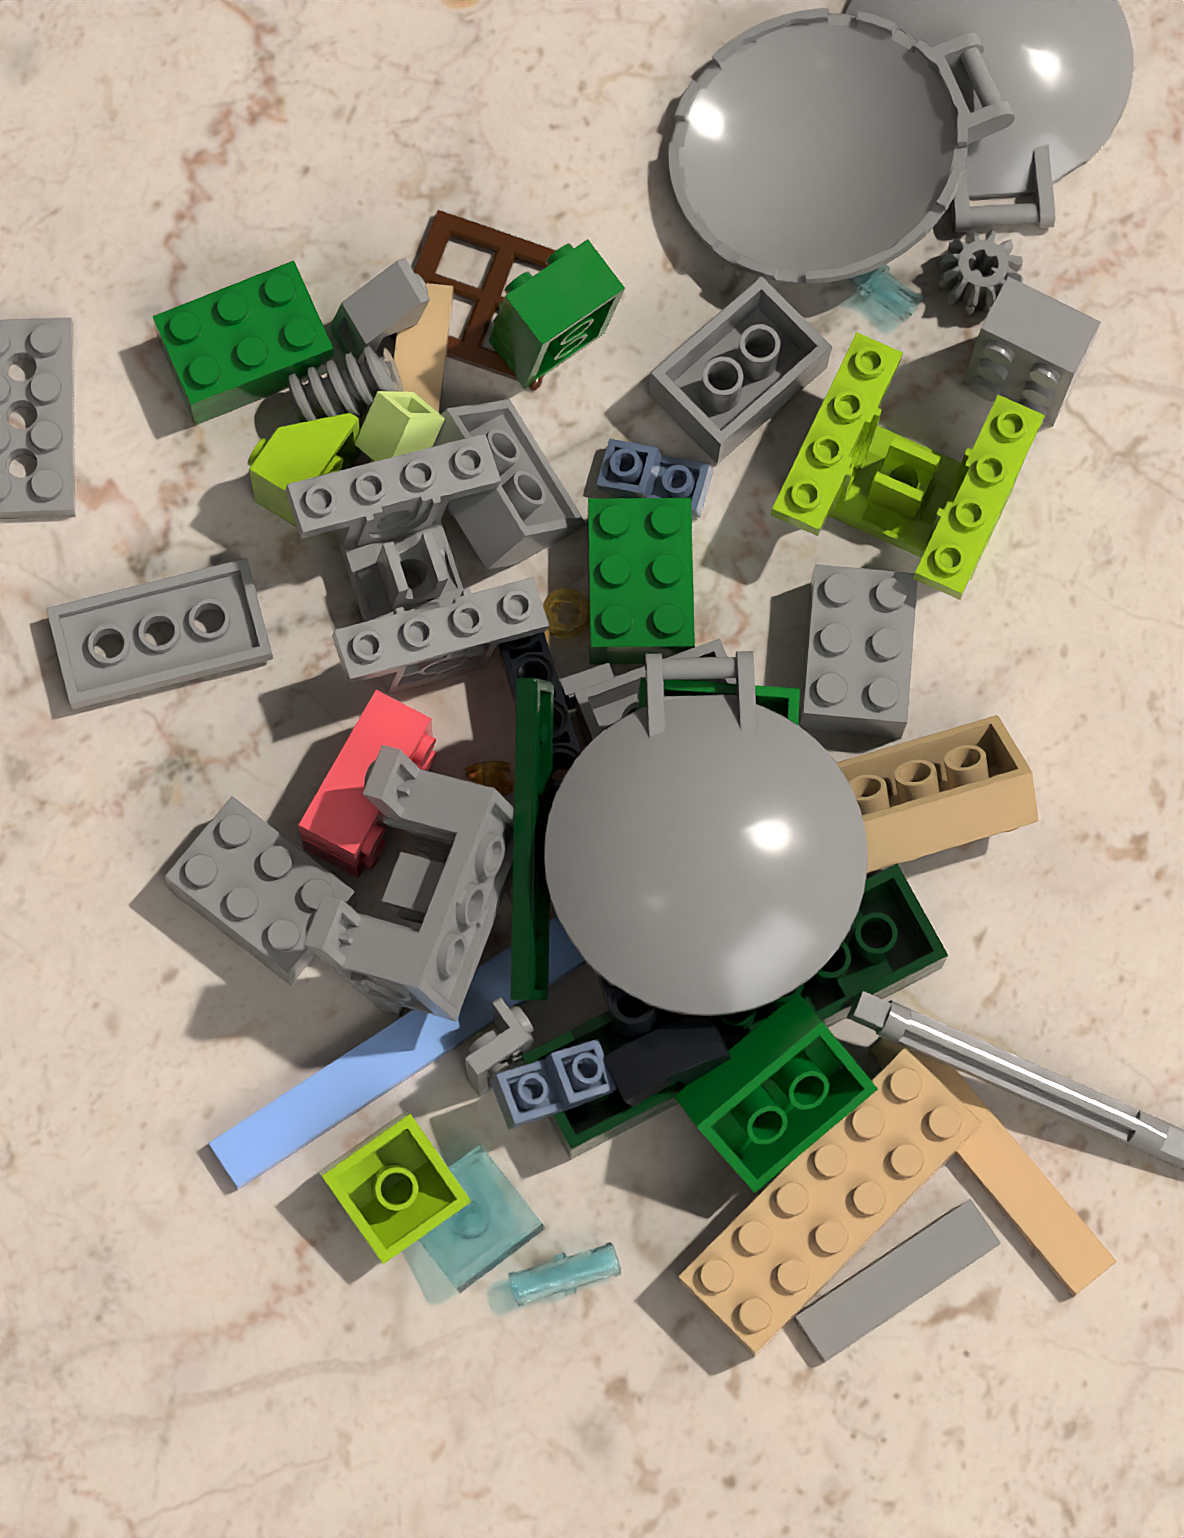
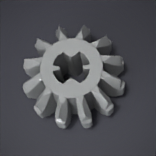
[938,229,1023,316]

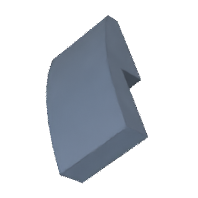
[596,439,713,518]
[490,1039,617,1130]

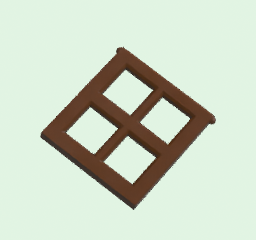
[389,210,556,390]

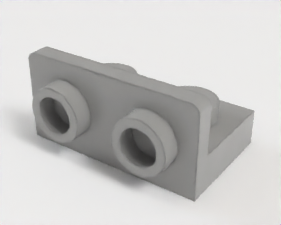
[465,997,534,1097]

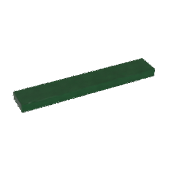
[511,678,554,1001]

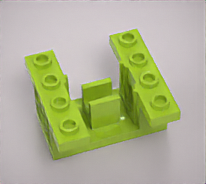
[771,332,1045,600]

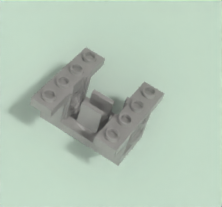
[285,433,549,694]
[304,745,514,1022]

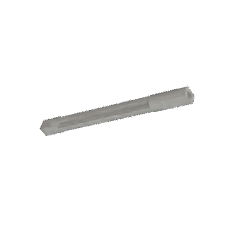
[847,991,1184,1169]

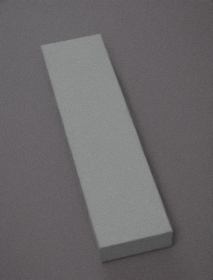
[794,1199,1001,1363]

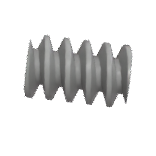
[289,345,403,423]

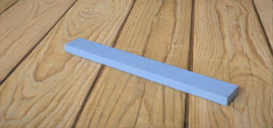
[208,916,586,1190]

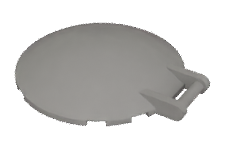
[845,0,1134,233]
[668,8,1015,284]
[544,651,868,1016]

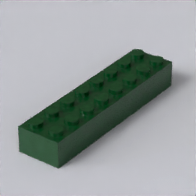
[521,863,948,1159]

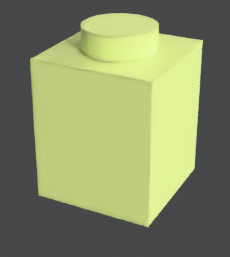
[355,391,445,463]

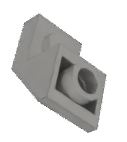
[330,258,430,364]

